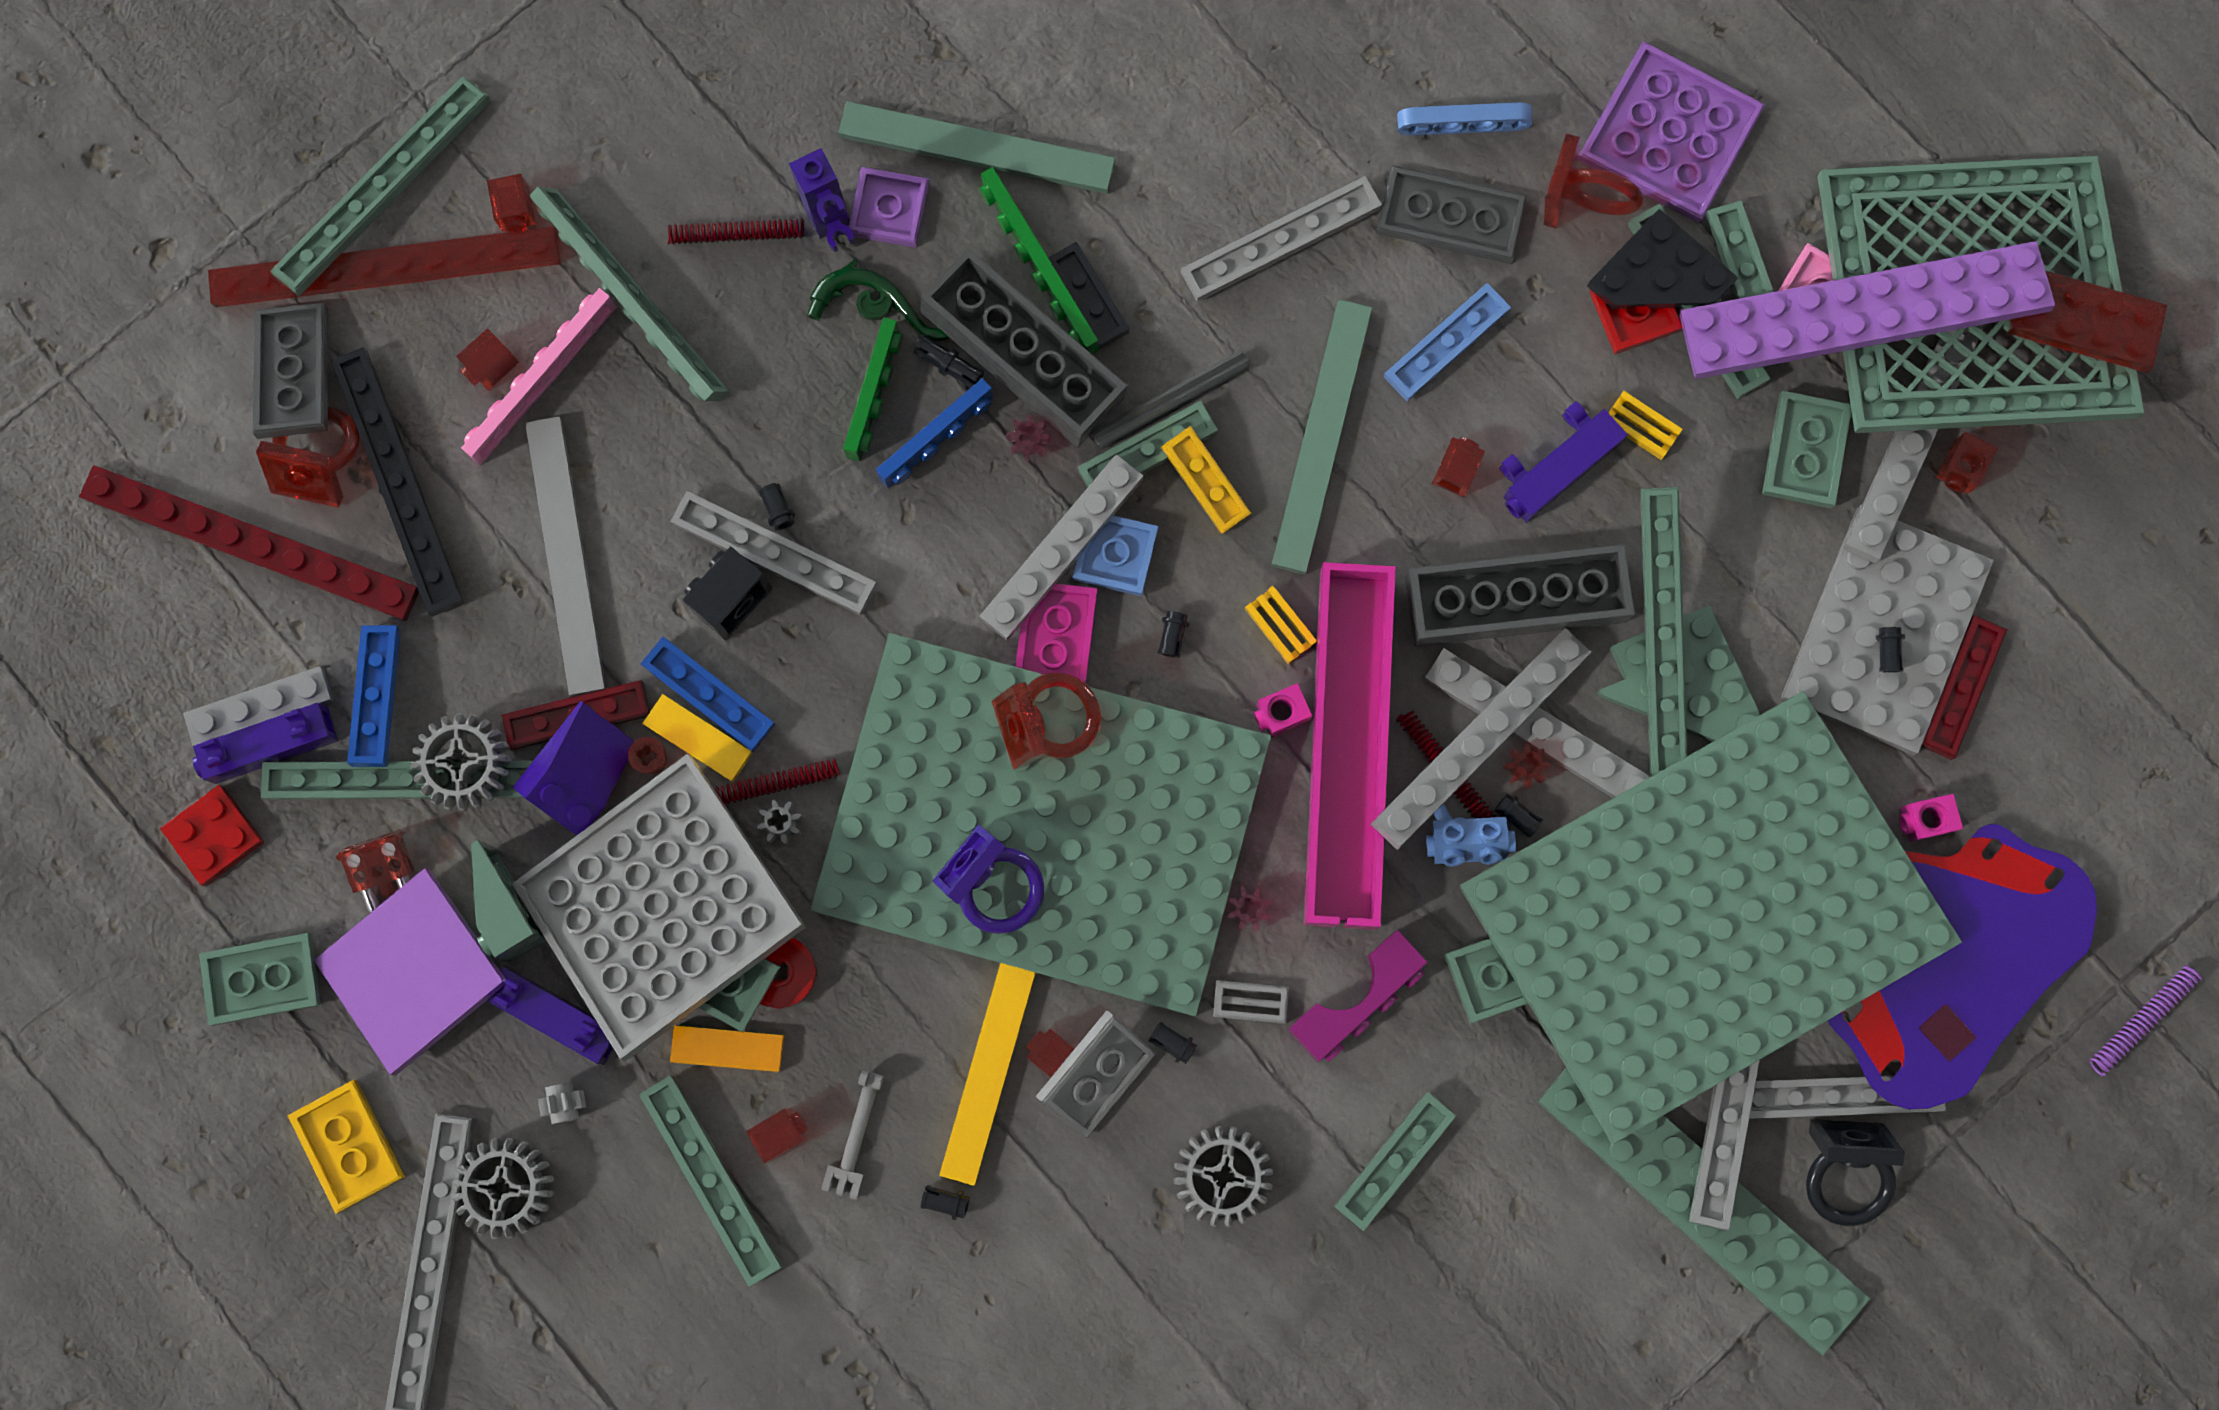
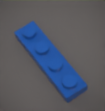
[875,378,993,488]
[347,625,401,767]
[640,636,776,753]

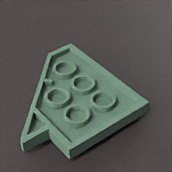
[1597,605,1761,742]

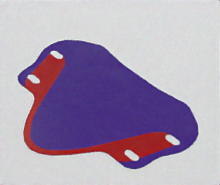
[1828,824,2097,1110]

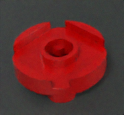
[760,938,817,1009]

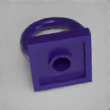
[932,824,1044,934]

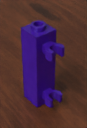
[789,148,855,252]
[1498,401,1628,523]
[192,702,339,784]
[487,967,614,1065]

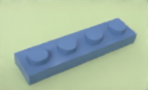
[1383,283,1511,402]

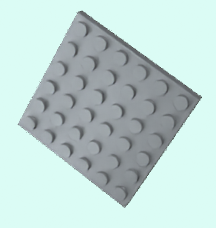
[512,753,806,1061]

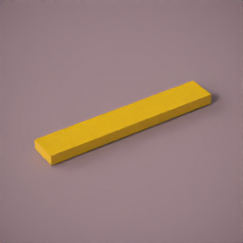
[939,963,1036,1186]

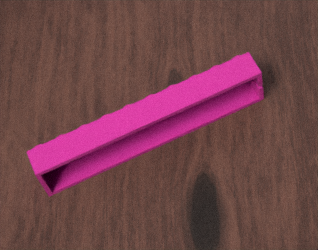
[1304,562,1396,930]

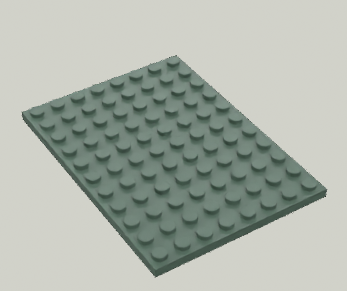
[810,633,1271,1017]
[1459,691,1962,1144]

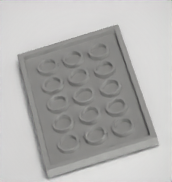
[1780,505,1994,756]

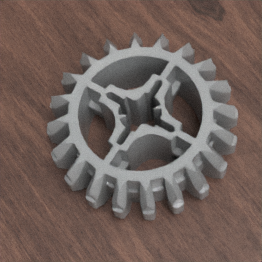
[411,713,512,812]
[1173,1126,1273,1227]
[452,1138,554,1239]

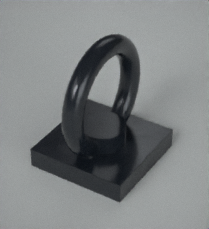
[1806,1119,1905,1226]

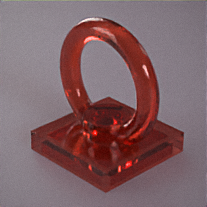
[1544,134,1644,228]
[256,407,359,508]
[991,672,1101,770]

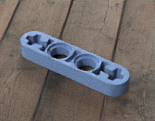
[1397,103,1533,136]

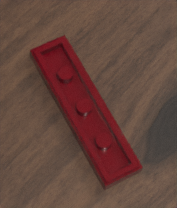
[1921,615,2008,760]
[501,680,650,751]

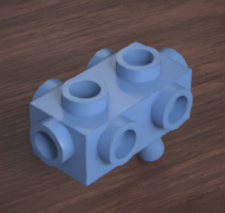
[1426,804,1516,867]

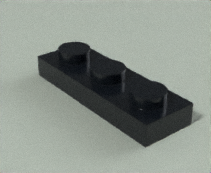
[1048,242,1129,350]

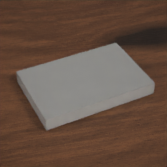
[1035,1011,1156,1138]

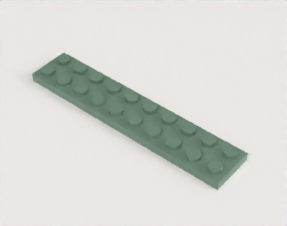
[1537,1068,1870,1356]

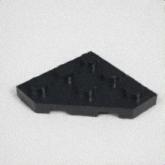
[1587,209,1738,309]

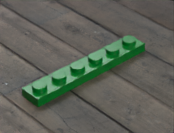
[979,167,1099,355]

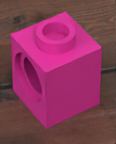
[1253,683,1312,738]
[1899,794,1963,842]

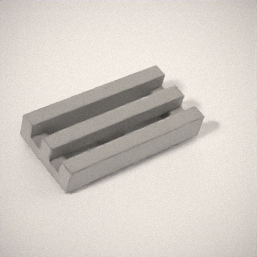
[1213,980,1289,1024]

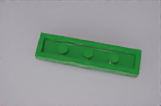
[843,317,903,461]

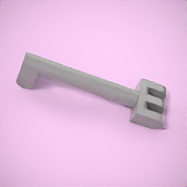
[821,1070,884,1200]

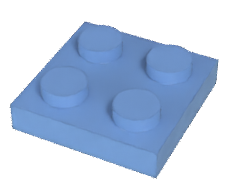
[1073,516,1158,597]

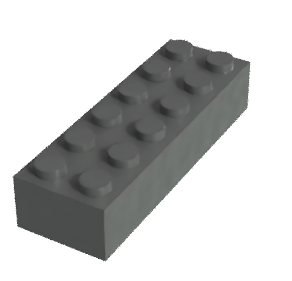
[920,248,1128,448]
[1405,544,1635,647]

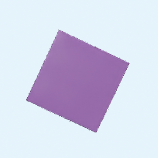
[849,167,930,248]

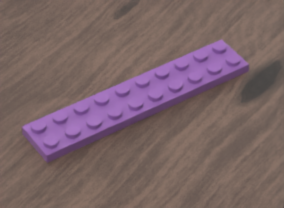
[1680,241,2055,379]

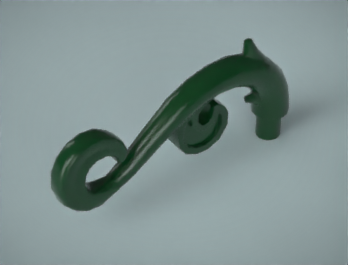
[807,259,950,341]

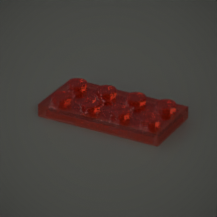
[2008,271,2167,373]

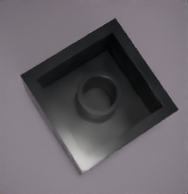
[682,546,773,641]

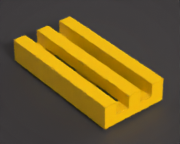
[1608,391,1683,460]
[1245,586,1317,664]

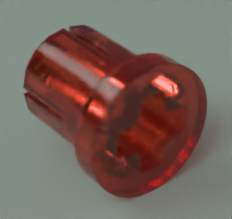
[628,737,667,774]

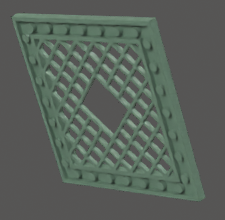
[1817,156,2144,433]

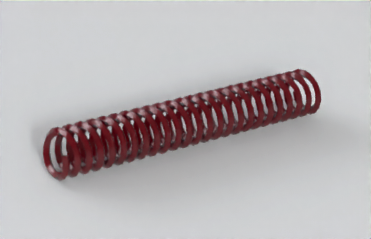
[667,218,804,245]
[1396,711,1497,819]
[715,758,841,805]

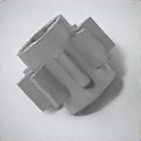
[757,800,803,845]
[538,1082,586,1124]

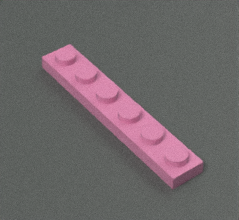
[461,288,617,466]

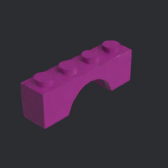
[1287,930,1427,1062]

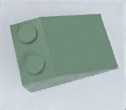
[471,840,547,962]
[698,958,780,1033]

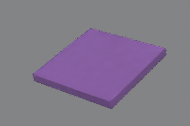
[1577,41,1765,224]
[314,868,506,1075]

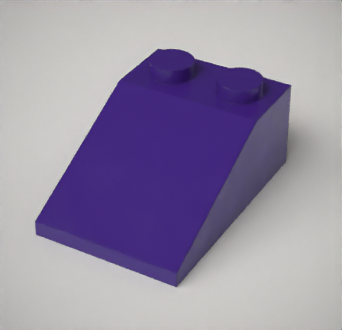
[513,701,636,835]

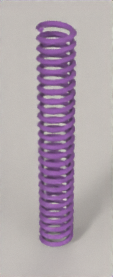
[2090,965,2202,1076]

